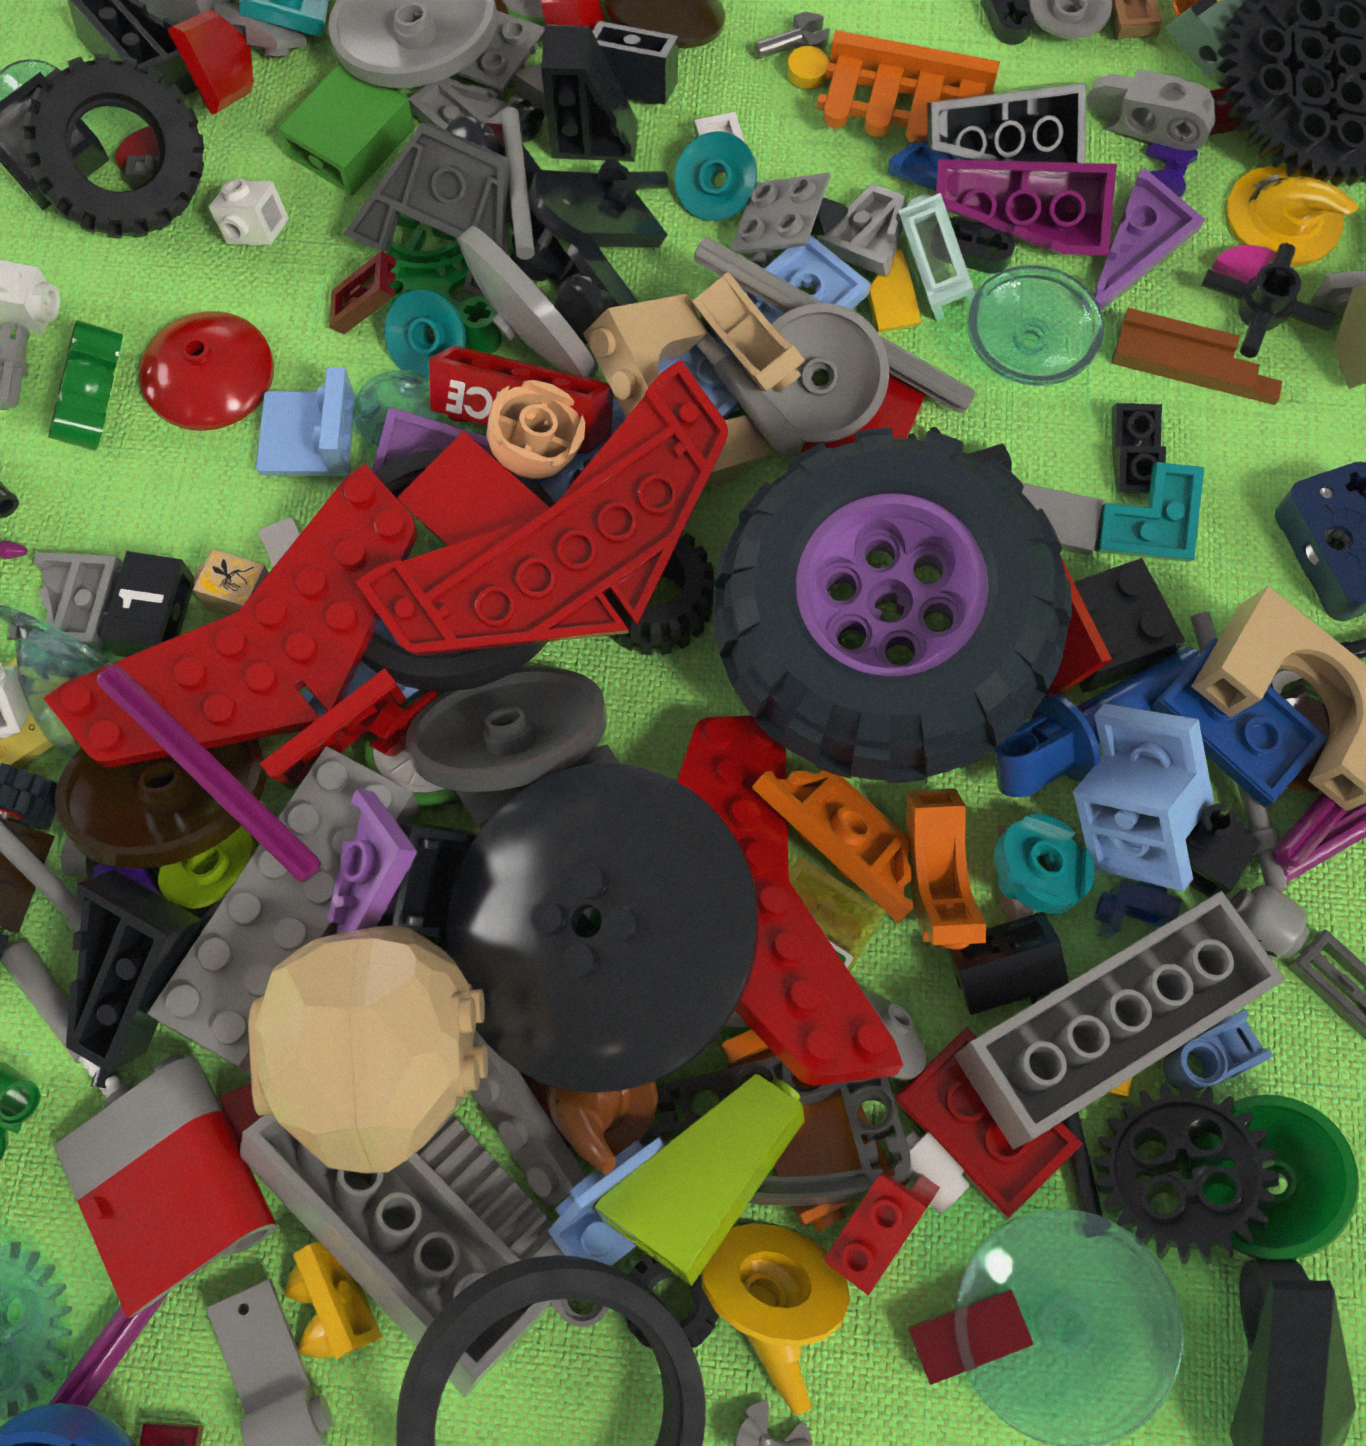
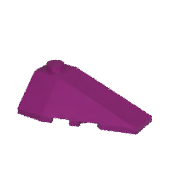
[936,159,1117,256]

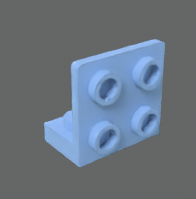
[256,367,356,476]
[548,1137,665,1266]

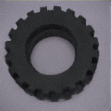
[24,54,204,239]

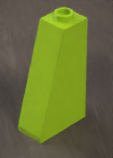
[594,1073,805,1286]

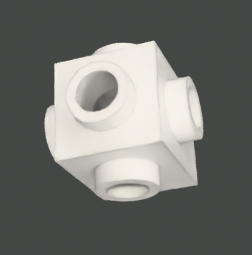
[209,178,289,246]

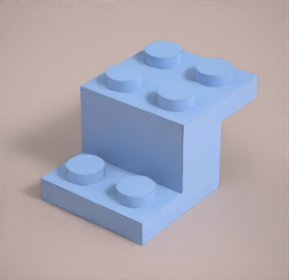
[1073,704,1214,892]

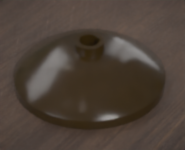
[603,0,725,48]

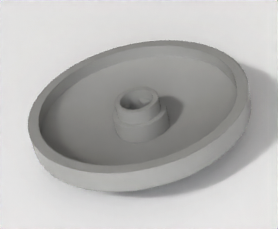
[328,0,498,88]
[457,225,598,378]

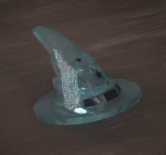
[0,605,112,758]

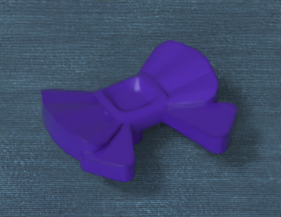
[1146,143,1198,197]

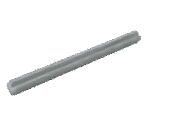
[694,237,975,413]

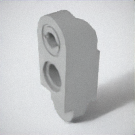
[1086,69,1215,151]

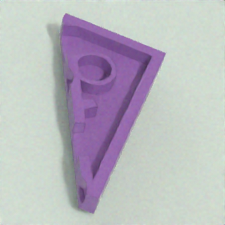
[1088,168,1205,315]
[372,406,493,473]
[327,789,417,934]

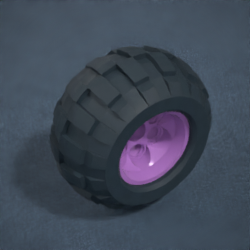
[713,427,1072,783]

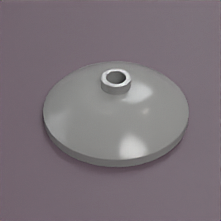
[753,303,889,443]

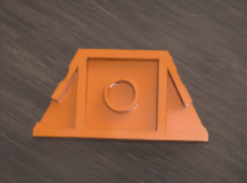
[751,770,914,924]

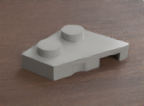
[408,78,518,129]
[818,183,907,277]
[34,552,123,650]

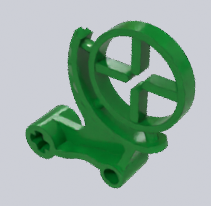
[385,213,501,354]

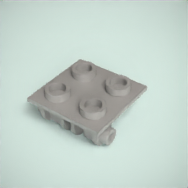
[456,11,545,100]
[730,172,831,269]

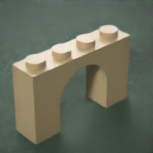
[583,293,771,487]
[1191,586,1366,811]

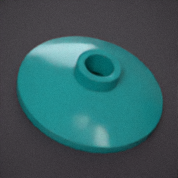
[675,131,758,221]
[384,289,466,381]

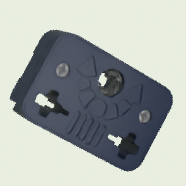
[1275,461,1366,621]

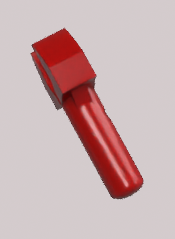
[369,690,439,757]

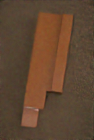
[1111,308,1283,405]

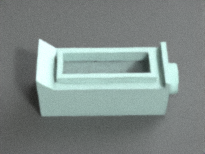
[898,193,978,320]

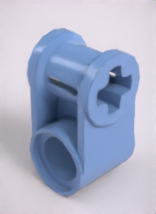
[1163,1009,1274,1093]

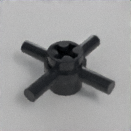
[1201,243,1336,358]

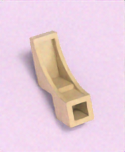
[692,271,805,393]

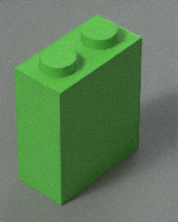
[278,63,415,196]

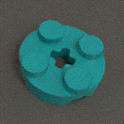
[994,814,1095,915]

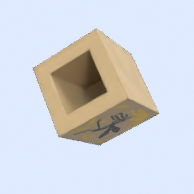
[193,549,269,616]

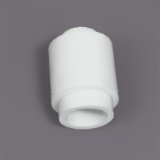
[890,1131,970,1214]

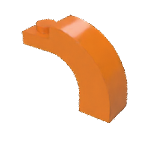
[906,788,986,949]

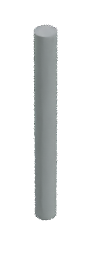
[501,107,535,259]

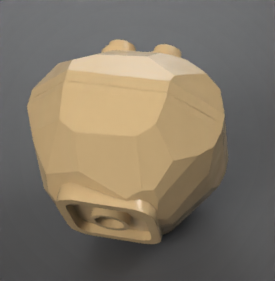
[249,925,488,1173]

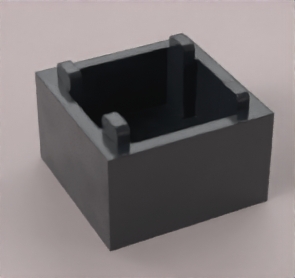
[377,819,478,937]

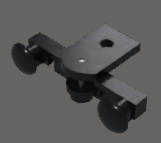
[445,115,668,344]

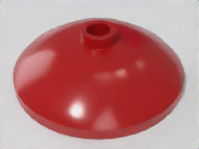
[139,311,274,431]

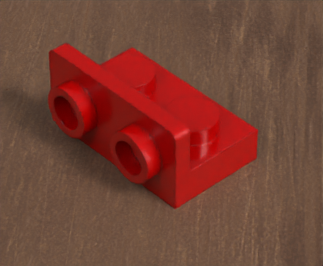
[825,1173,940,1296]

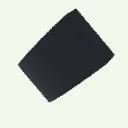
[1112,403,1166,493]

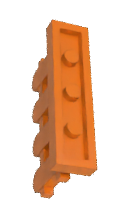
[816,30,1000,143]

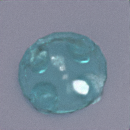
[353,370,443,448]

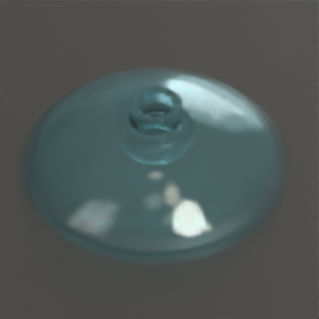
[967,265,1104,386]

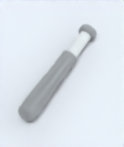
[696,317,803,458]
[1,941,132,1108]

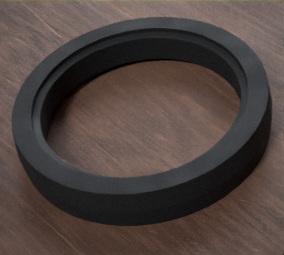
[361,448,555,692]
[396,1255,706,1446]

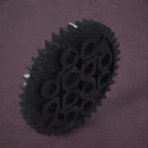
[1216,0,1366,187]

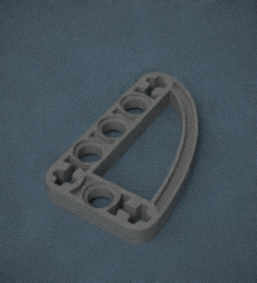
[640,1056,912,1206]

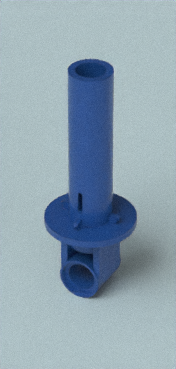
[993,647,1200,797]

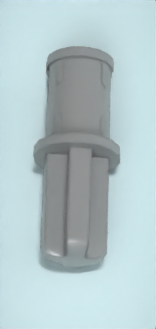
[0,322,30,410]

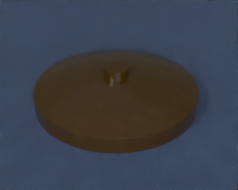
[55,739,267,869]

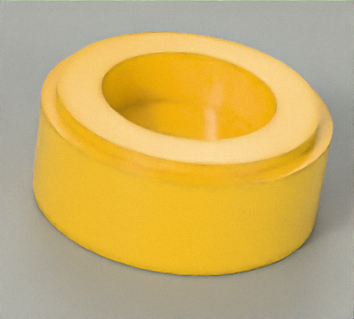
[787,46,829,89]

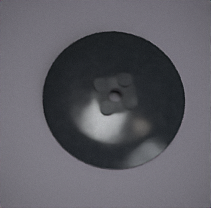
[446,763,759,1093]

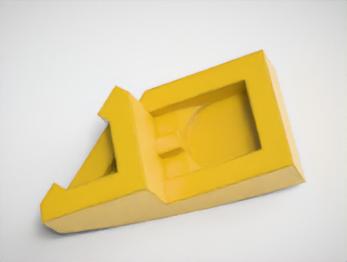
[868,248,921,334]

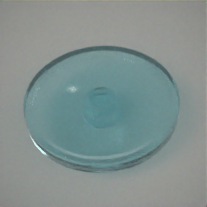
[954,1209,1184,1446]

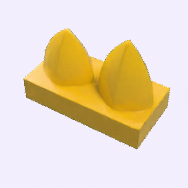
[284,1241,382,1359]

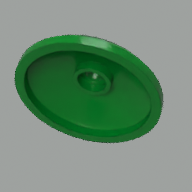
[1186,1095,1360,1261]

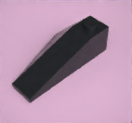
[927,82,1086,163]
[1230,1280,1356,1446]

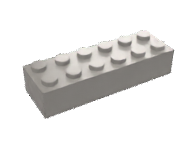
[147,746,421,1075]
[954,891,1286,1150]
[240,1114,553,1397]

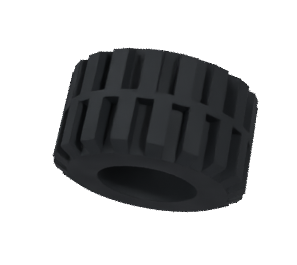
[604,533,714,655]

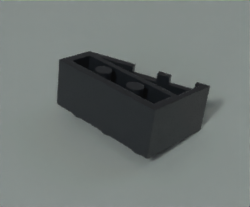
[68,0,198,95]
[541,25,638,162]
[66,869,202,1073]

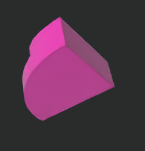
[1212,245,1276,283]

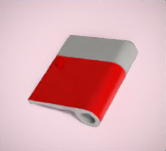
[53,1054,277,1318]

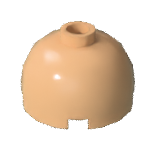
[487,380,585,480]

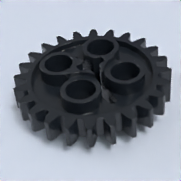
[1094,1083,1279,1265]

